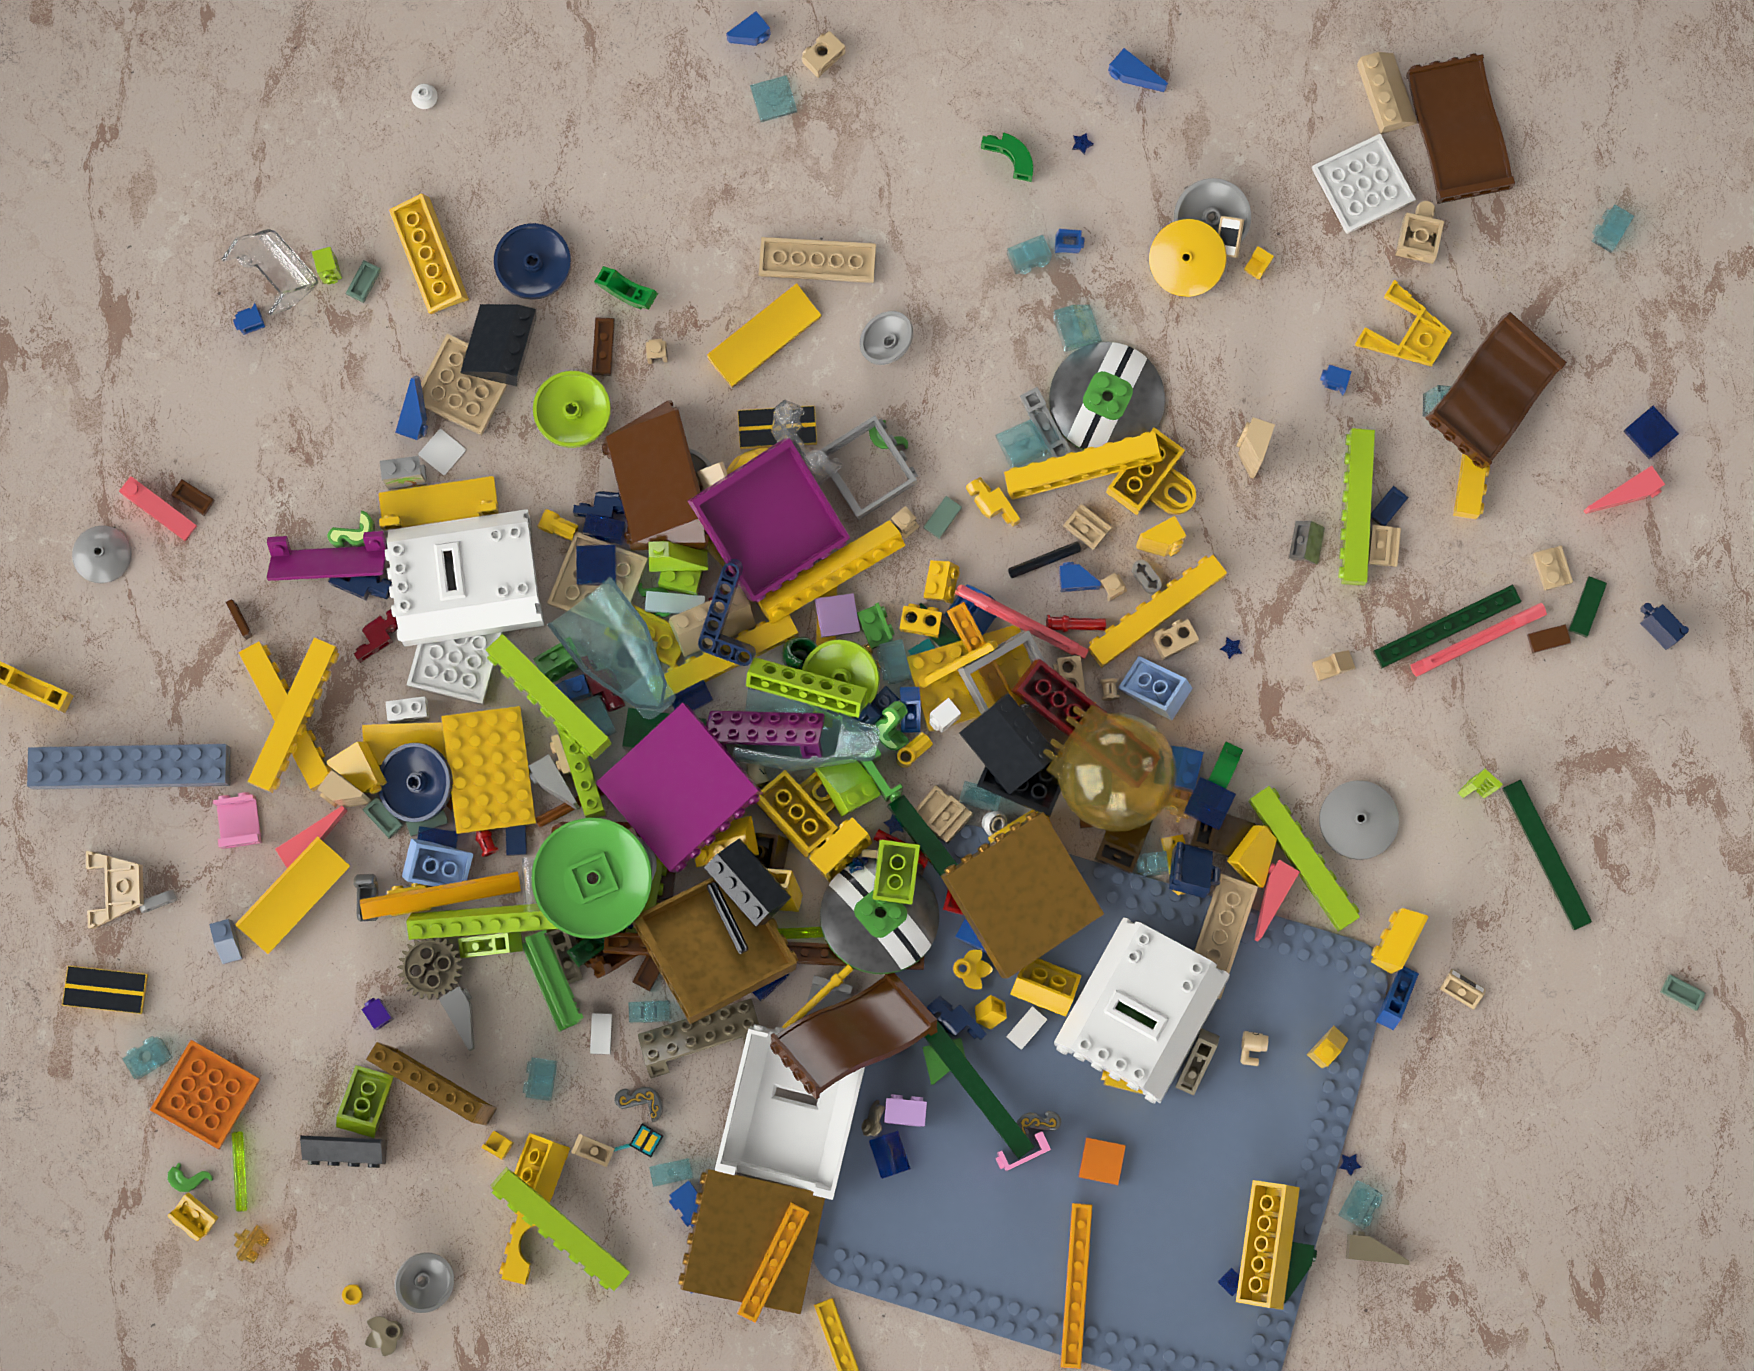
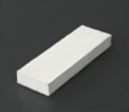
[645,591,705,614]

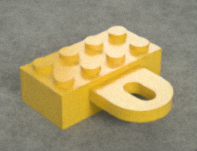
[1106,427,1196,515]
[756,770,838,858]

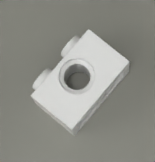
[385,696,430,724]
[929,698,961,733]

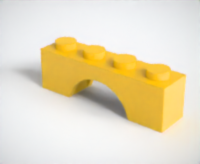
[0,661,74,713]
[499,1211,536,1285]

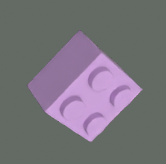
[884,1095,927,1127]

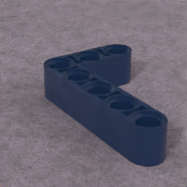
[698,559,756,666]

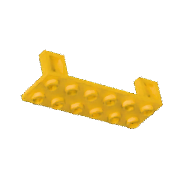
[378,476,499,531]

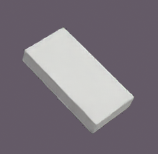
[1006,1006,1047,1050]
[590,1013,612,1054]

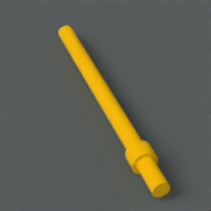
[781,964,854,1028]

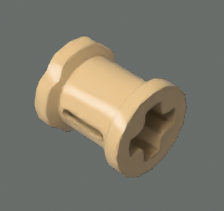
[1100,678,1119,701]

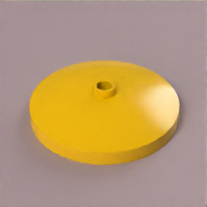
[1149,219,1227,297]

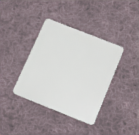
[418,429,466,475]

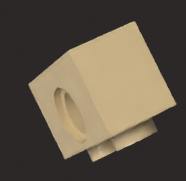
[802,31,845,78]

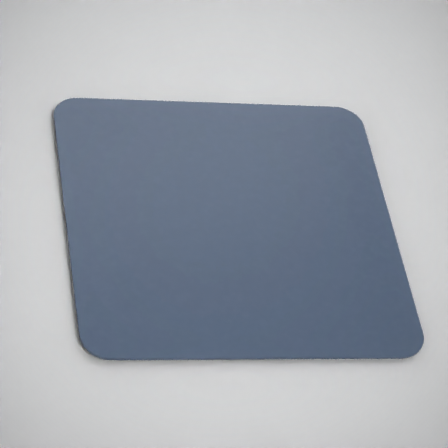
[813,825,1388,1371]

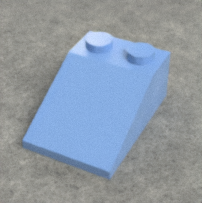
[1118,656,1193,720]
[402,838,473,886]

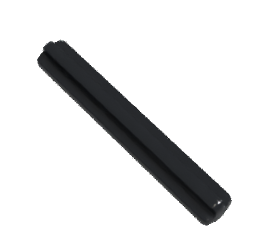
[1008,541,1082,578]
[707,882,749,954]

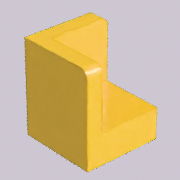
[1244,246,1274,280]
[975,995,1007,1029]
[481,1131,514,1160]

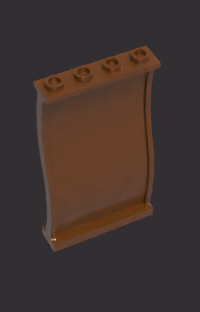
[1406,53,1515,204]
[1425,312,1567,469]
[770,973,937,1100]

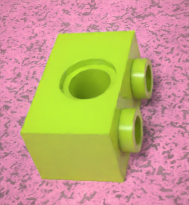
[311,247,342,285]

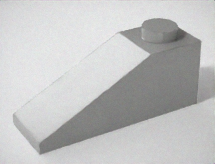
[529,754,580,810]
[439,986,474,1051]

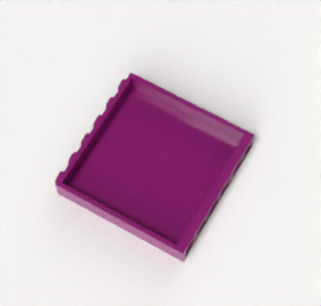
[688,438,850,602]
[595,703,763,873]

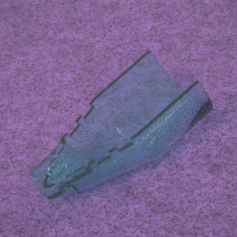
[547,577,675,719]
[733,687,880,771]

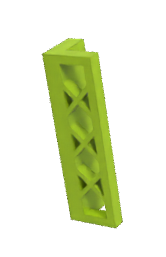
[1458,768,1503,798]

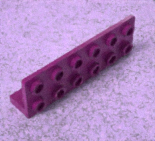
[267,531,388,581]
[706,711,825,759]

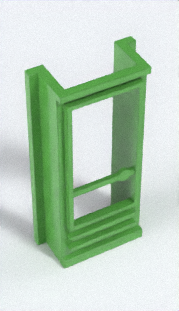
[522,929,584,1032]

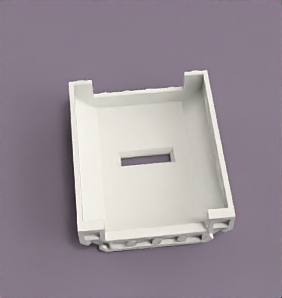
[385,509,544,647]
[1054,917,1230,1104]
[715,1024,865,1200]

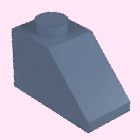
[209,919,242,964]

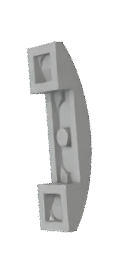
[1020,387,1072,458]

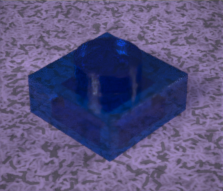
[1217,1267,1239,1296]

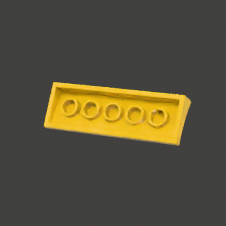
[389,193,469,314]
[707,283,822,388]
[362,722,447,766]
[235,836,350,954]

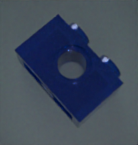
[583,513,627,545]

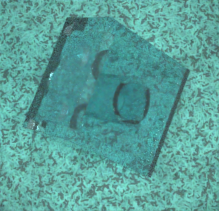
[1053,305,1101,352]
[995,419,1048,468]

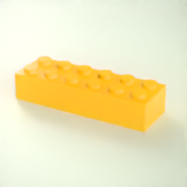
[1236,1180,1300,1310]

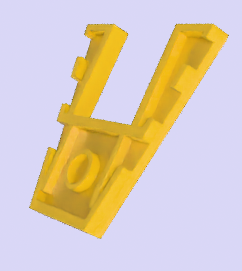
[1355,280,1452,367]

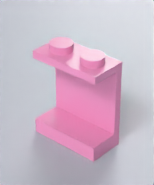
[213,792,262,849]
[995,1131,1051,1171]

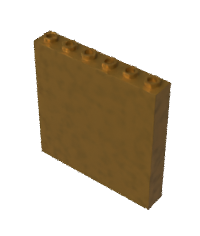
[941,811,1104,979]
[633,877,798,1024]
[366,1042,497,1126]
[678,1169,825,1315]

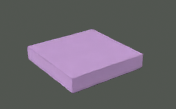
[815,593,860,638]

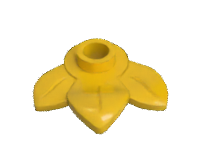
[953,950,993,990]

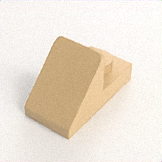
[1312,650,1356,681]
[571,1134,615,1167]

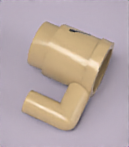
[746,760,770,787]
[1240,1031,1268,1066]

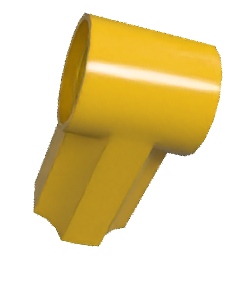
[537,509,579,541]
[896,732,933,768]

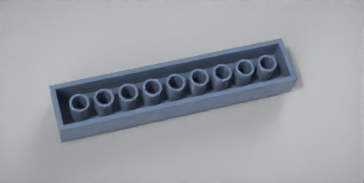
[27,744,231,790]

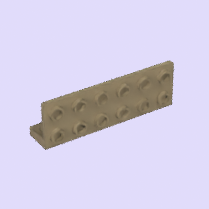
[638,999,759,1079]

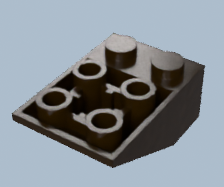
[1094,805,1153,874]
[1190,806,1256,857]

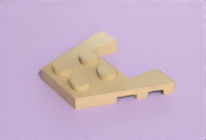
[86,851,144,929]

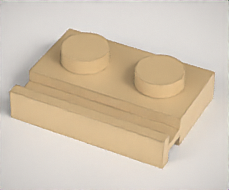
[1063,504,1111,550]
[1368,525,1401,567]
[1533,545,1573,591]
[549,734,572,777]
[926,795,973,844]

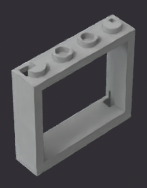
[816,416,918,520]
[957,631,1046,714]

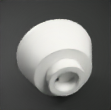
[412,84,438,109]
[982,810,1007,836]

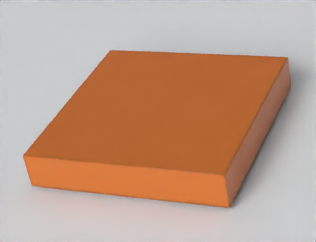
[1078,1137,1126,1185]

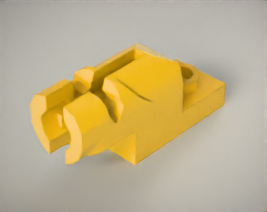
[966,477,1020,527]

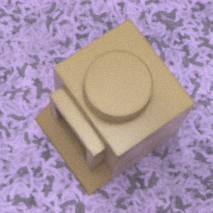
[646,339,668,364]
[891,506,919,539]
[1100,573,1127,601]

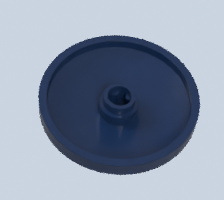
[494,223,571,300]
[378,743,453,822]

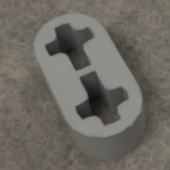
[1132,560,1162,594]
[139,890,177,913]

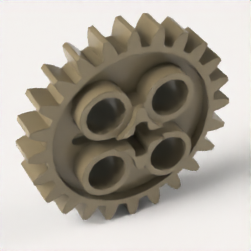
[397,938,463,1000]

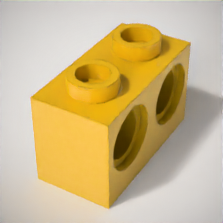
[899,604,942,638]

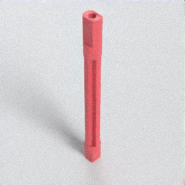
[955,584,1089,659]
[1410,603,1547,677]

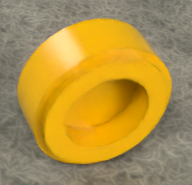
[342,1284,363,1305]

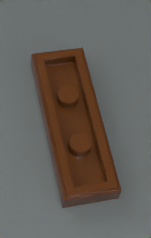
[592,317,615,376]

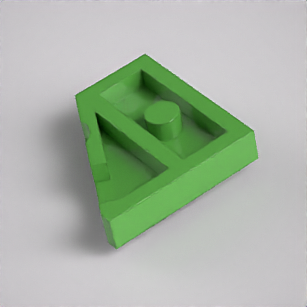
[922,1038,966,1085]

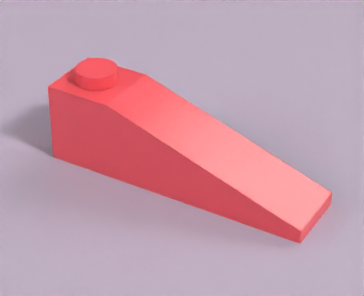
[1584,466,1665,514]
[119,476,197,541]
[275,806,347,868]
[1254,859,1300,942]

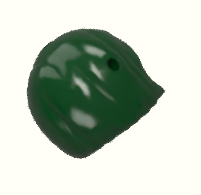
[782,637,818,670]

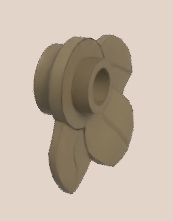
[861,1100,885,1136]
[365,1316,404,1356]

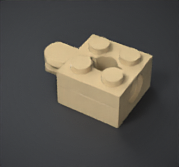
[1395,201,1444,264]

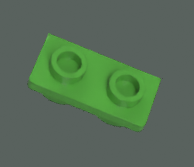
[857,602,895,650]
[533,639,581,683]

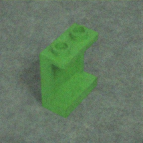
[860,747,903,802]

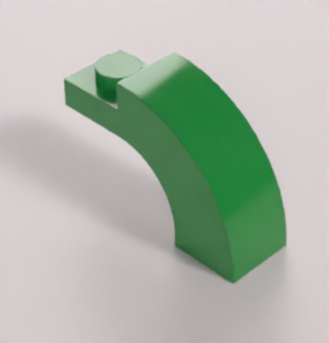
[981,133,1033,182]
[594,266,658,310]
[1198,742,1243,809]

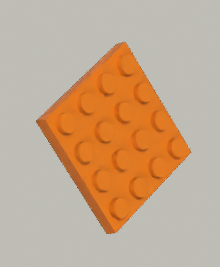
[150,1040,261,1150]

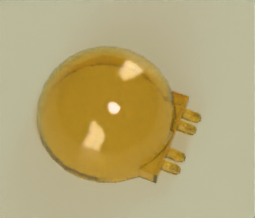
[1043,705,1177,832]

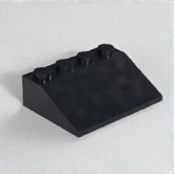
[460,304,536,387]
[959,693,1059,794]
[977,757,1072,817]

